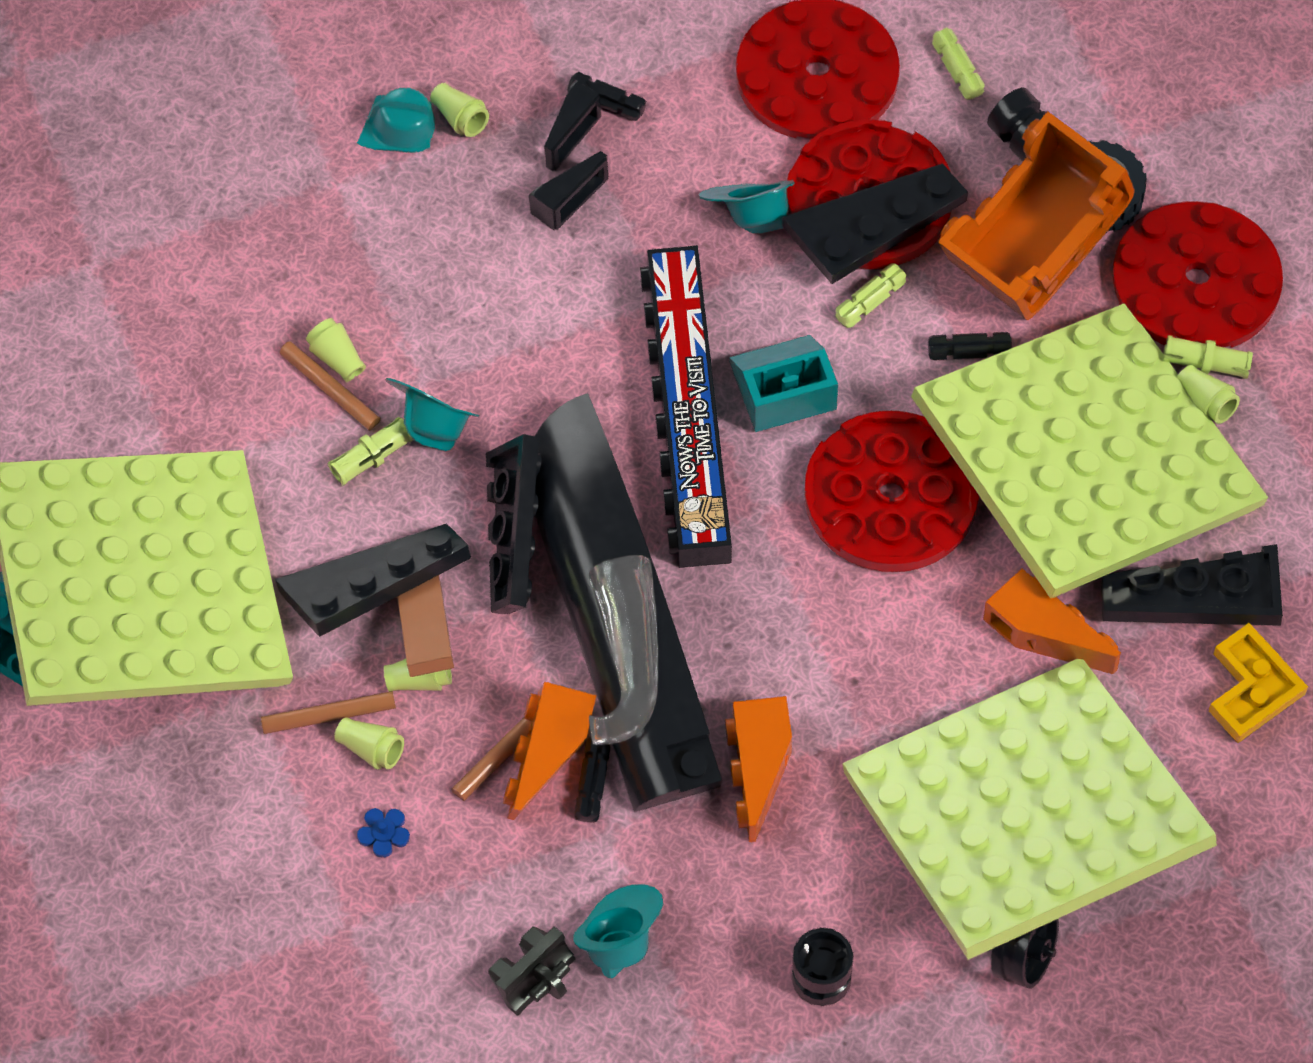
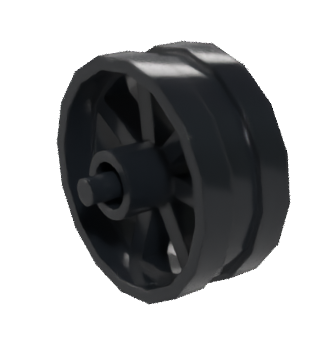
[991,918,1059,989]

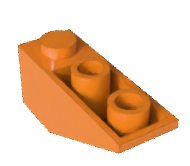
[983,568,1121,674]
[503,681,597,820]
[725,696,792,842]

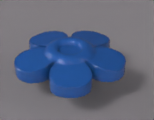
[357,808,410,857]

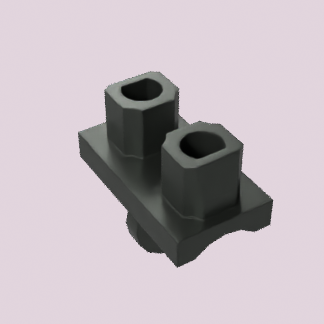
[488,927,576,1016]

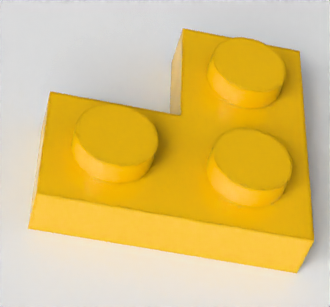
[1209,623,1308,743]

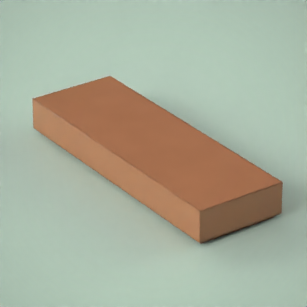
[397,575,454,677]

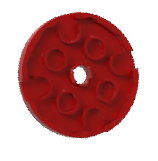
[736,0,900,139]
[787,119,952,269]
[1112,201,1283,348]
[804,410,979,572]

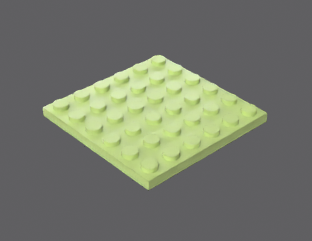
[911,303,1268,599]
[0,450,293,706]
[842,659,1217,960]

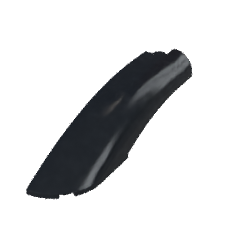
[535,393,722,812]

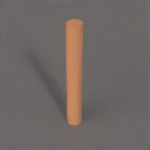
[280,341,381,431]
[261,691,396,734]
[451,717,531,801]

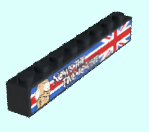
[640,245,732,568]

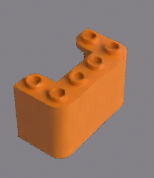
[938,111,1134,320]

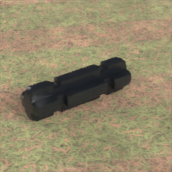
[567,72,646,121]
[928,332,1012,360]
[574,736,611,823]

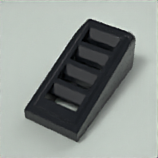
[544,80,601,171]
[529,151,609,230]

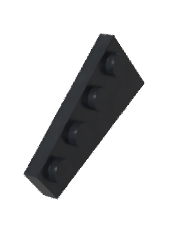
[782,163,968,284]
[486,434,542,614]
[275,523,471,637]
[1101,544,1283,626]

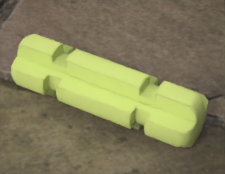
[932,28,985,100]
[835,263,906,328]

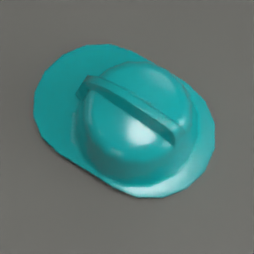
[357,88,435,153]
[699,180,795,234]
[386,378,480,451]
[573,884,664,978]

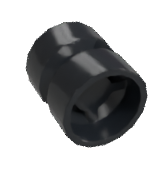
[987,87,1047,162]
[792,928,854,1006]

